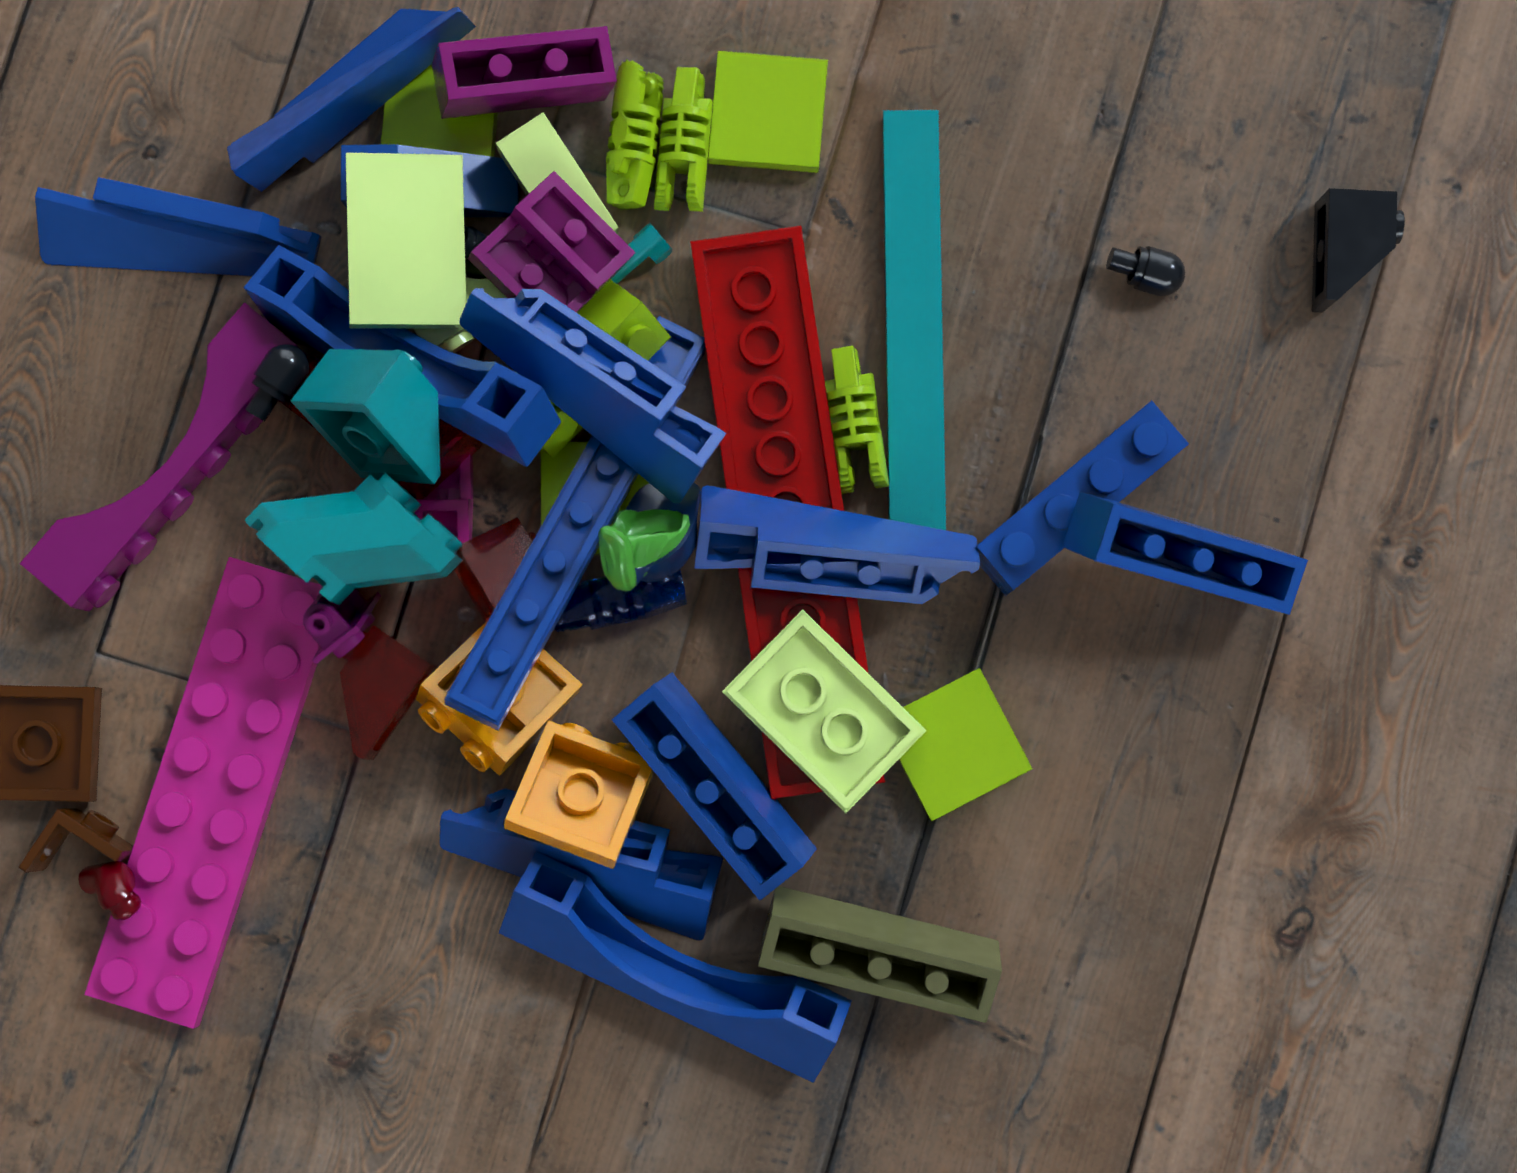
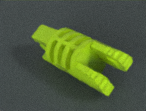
[606,59,664,209]
[654,67,713,212]
[825,345,889,494]

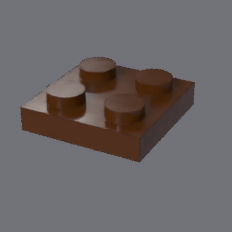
[0,685,102,802]

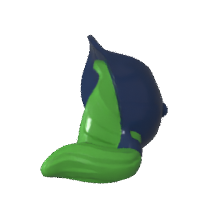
[598,483,701,591]

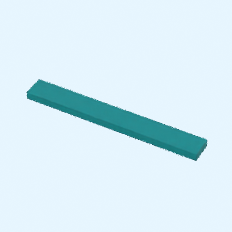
[882,110,946,530]

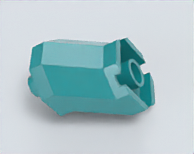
[244,473,463,605]

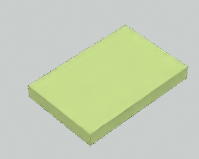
[346,153,466,329]
[722,609,927,813]

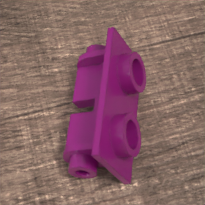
[303,589,381,664]

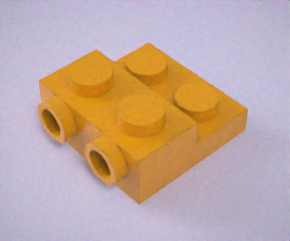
[416,619,583,776]
[504,720,653,869]

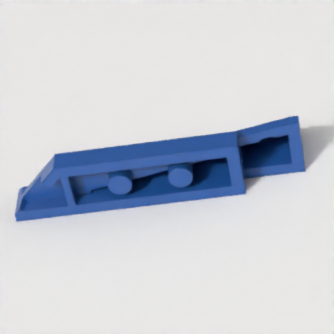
[227,7,476,192]
[35,177,321,276]
[459,288,726,504]
[694,485,980,604]
[440,788,723,940]

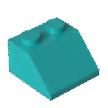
[291,349,440,484]

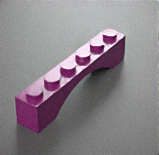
[19,302,308,612]

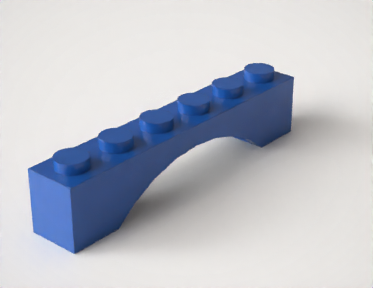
[243,245,561,467]
[498,851,852,1083]

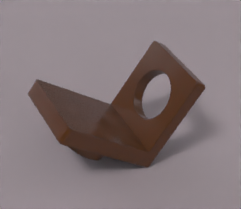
[19,808,133,873]

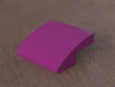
[468,171,636,313]

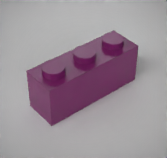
[432,26,617,119]

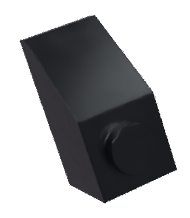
[1312,188,1405,313]

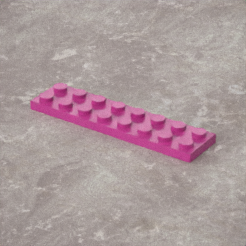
[84,557,323,1029]

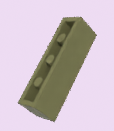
[758,886,1002,1023]

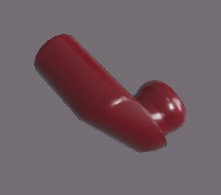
[78,861,141,920]

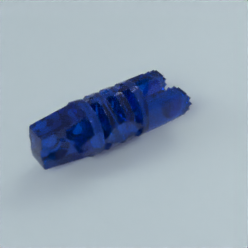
[554,570,687,633]

